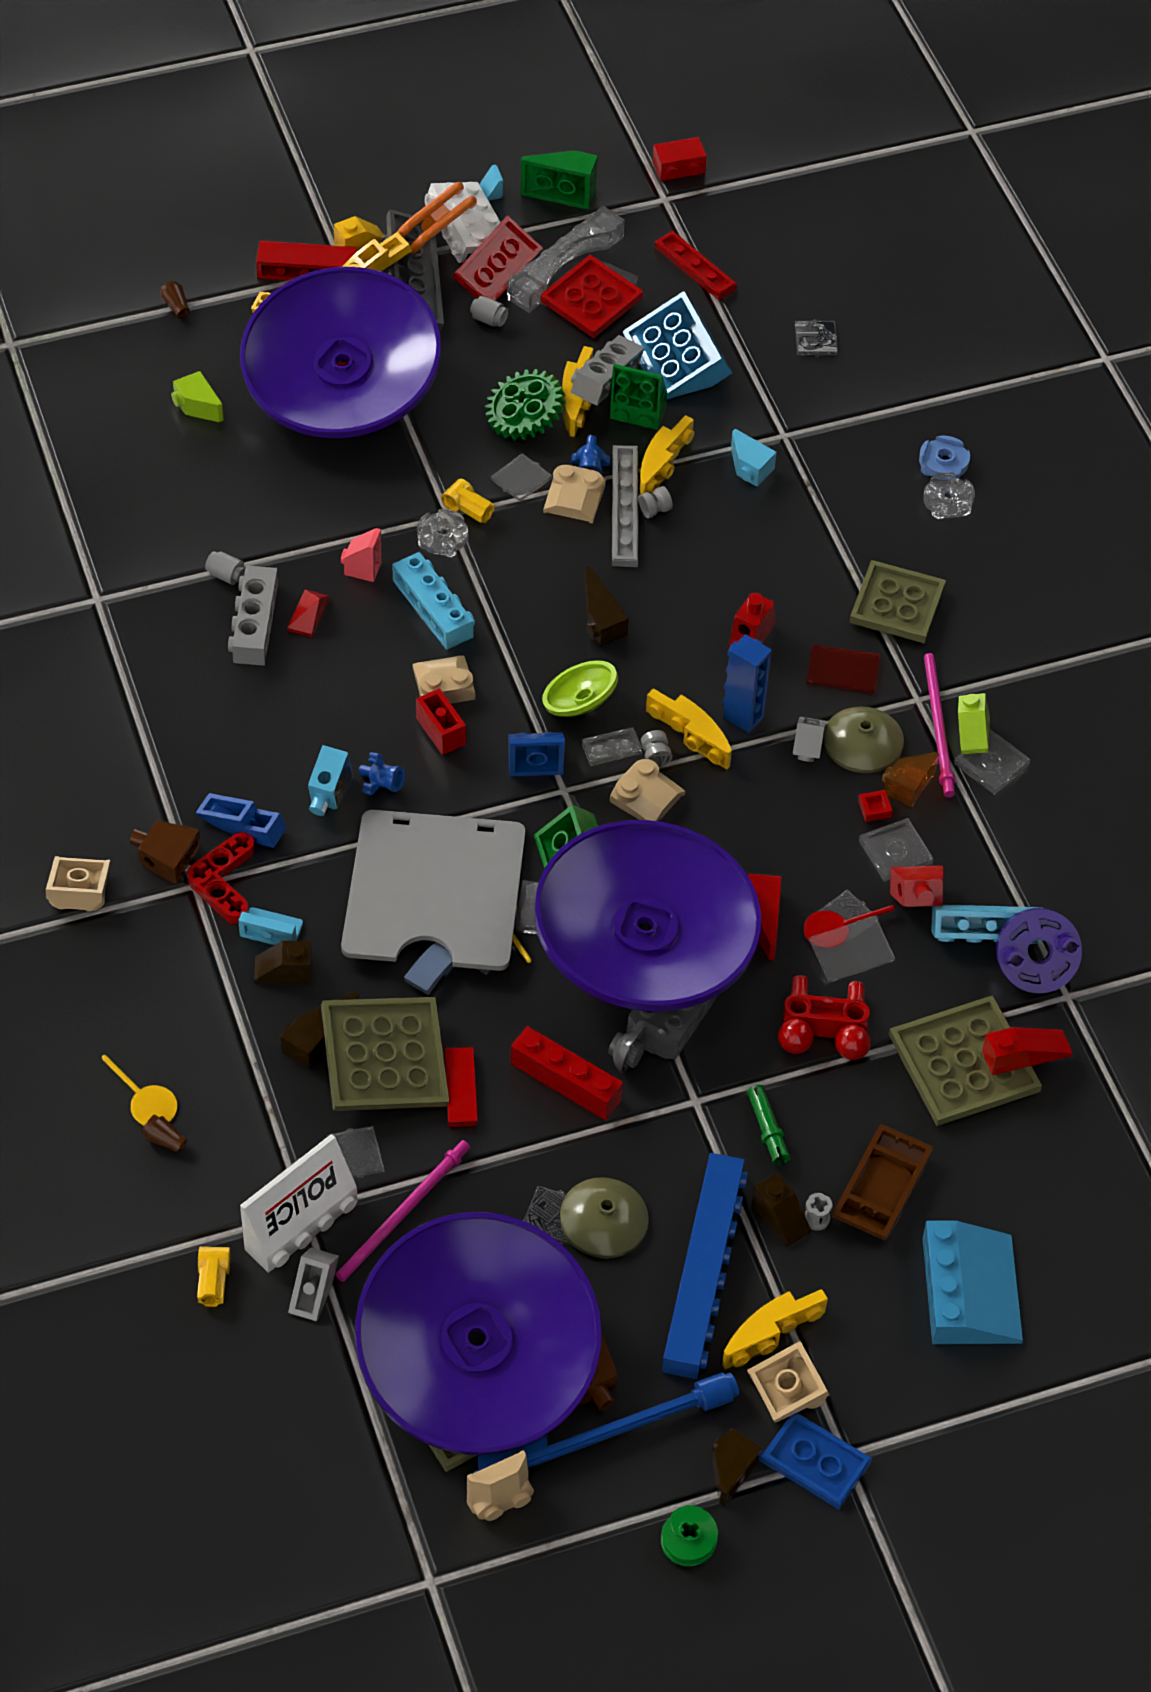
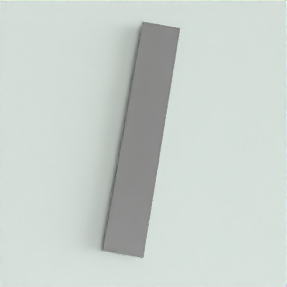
[612,445,638,567]

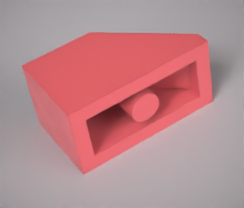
[341,528,382,582]

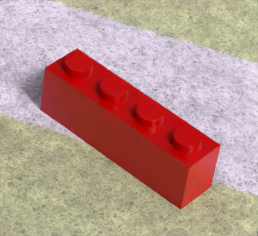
[256,241,356,281]
[511,1026,623,1120]

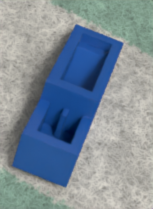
[196,793,287,848]

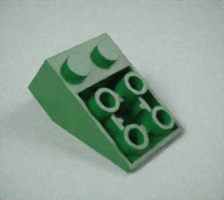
[610,364,667,430]

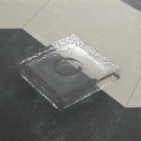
[954,729,1030,795]
[859,818,934,882]

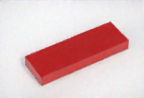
[445,1047,477,1127]

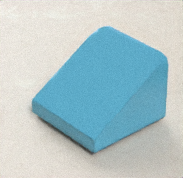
[480,164,503,201]

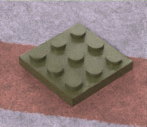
[849,560,946,643]

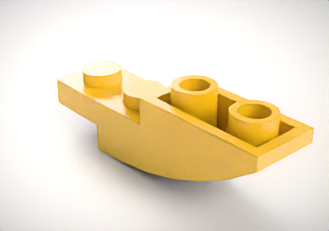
[342,232,412,272]
[562,346,593,437]
[640,415,694,494]
[646,688,732,769]
[722,1289,828,1370]

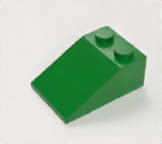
[520,151,598,210]

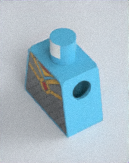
[308,745,353,816]

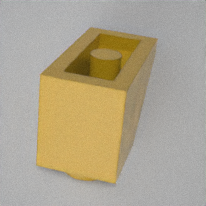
[334,216,384,252]

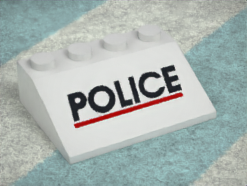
[240,1134,358,1273]

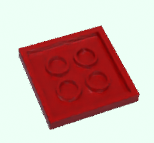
[540,254,644,339]

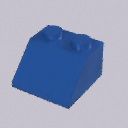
[508,732,565,776]

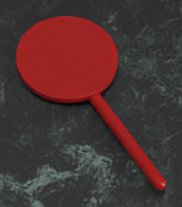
[804,905,895,950]

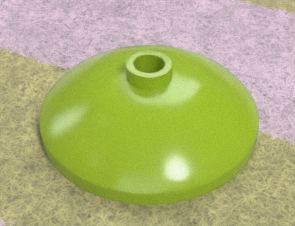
[542,660,618,717]

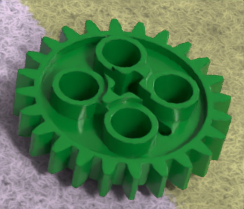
[485,369,566,441]

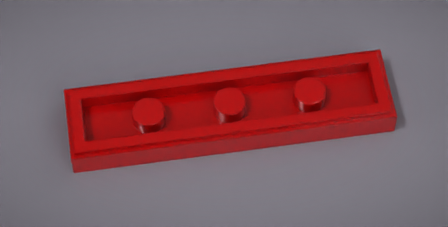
[654,231,737,300]

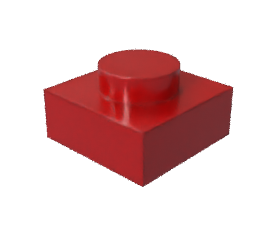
[858,790,893,822]

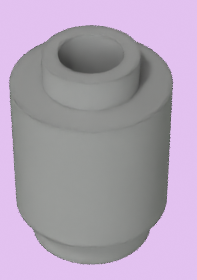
[470,296,508,327]
[205,551,245,585]

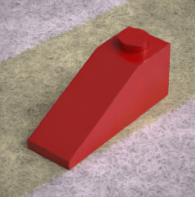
[748,873,781,961]
[982,1027,1073,1075]

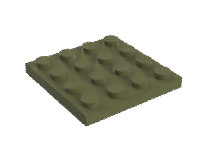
[889,995,1042,1126]
[321,997,449,1111]

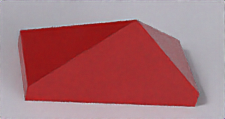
[287,590,330,637]

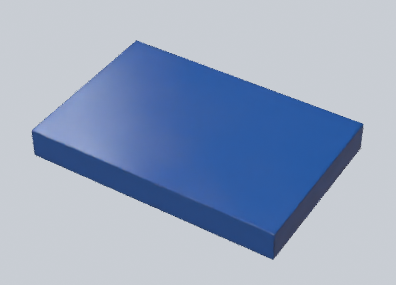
[760,1413,872,1510]

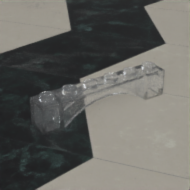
[507,206,625,313]

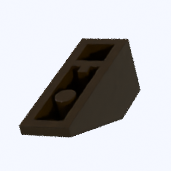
[584,565,629,647]
[280,992,360,1069]

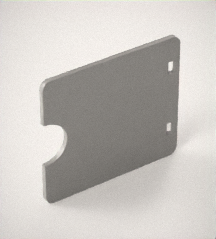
[341,810,525,971]

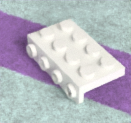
[425,182,501,263]

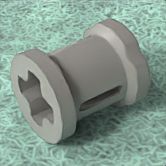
[804,1193,833,1231]

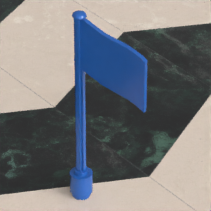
[473,1373,739,1473]

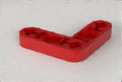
[187,832,255,925]

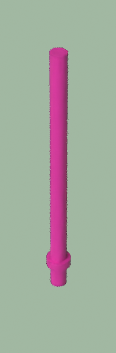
[924,653,956,798]
[335,1140,470,1282]

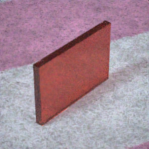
[806,644,880,693]

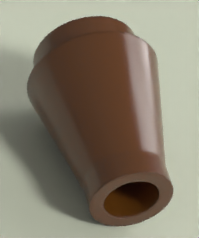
[160,281,190,318]
[142,1114,187,1154]

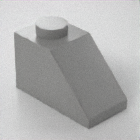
[793,717,826,762]
[288,1248,339,1321]

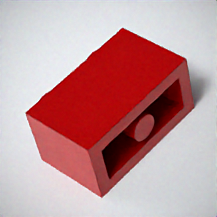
[652,137,707,181]
[416,688,466,755]

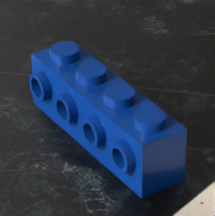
[722,634,772,733]

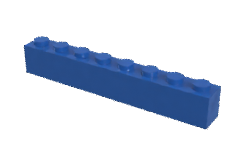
[662,1152,748,1380]

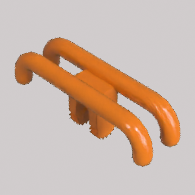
[397,182,477,255]

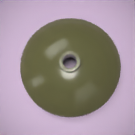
[823,706,904,773]
[560,1177,649,1259]

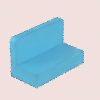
[238,907,303,945]

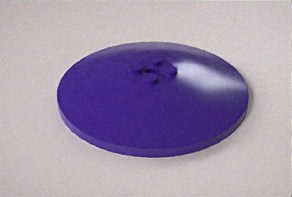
[240,267,441,438]
[534,820,761,1011]
[355,1212,601,1455]

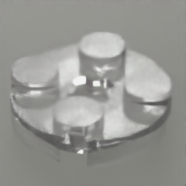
[923,473,975,519]
[417,509,468,557]

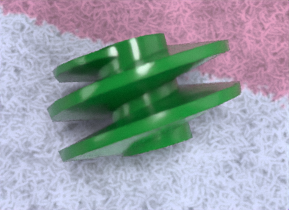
[661,1505,718,1566]

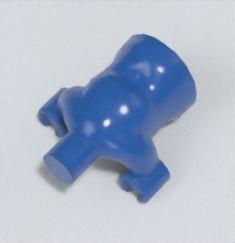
[571,435,610,475]
[359,752,405,795]

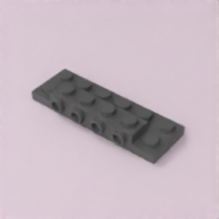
[381,209,444,331]

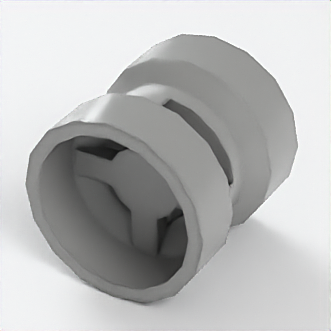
[638,486,673,519]
[641,730,672,767]

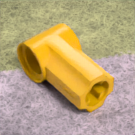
[441,479,495,523]
[197,1246,231,1307]

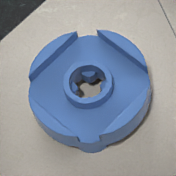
[919,436,970,482]

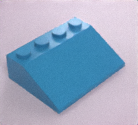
[622,291,733,399]
[922,1221,1023,1344]

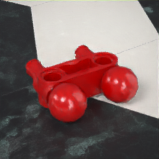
[778,975,871,1060]

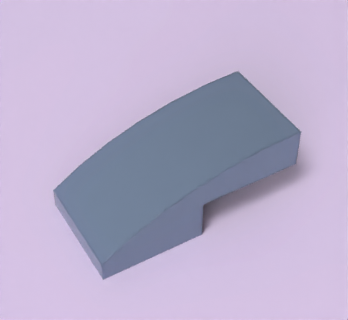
[404,942,453,995]

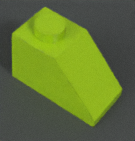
[171,371,223,422]
[958,693,990,755]

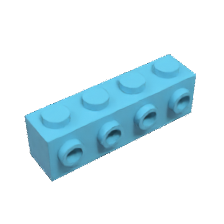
[392,552,475,650]
[931,905,1048,944]

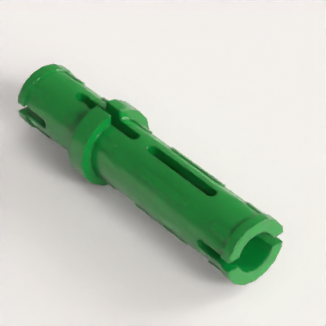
[747,1084,791,1166]

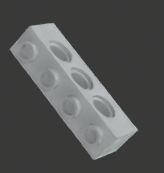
[571,335,645,405]
[228,566,278,666]

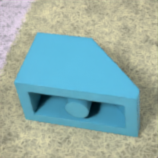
[731,429,776,486]

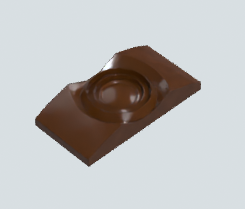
[832,1123,934,1241]

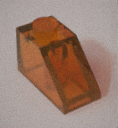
[882,752,939,807]

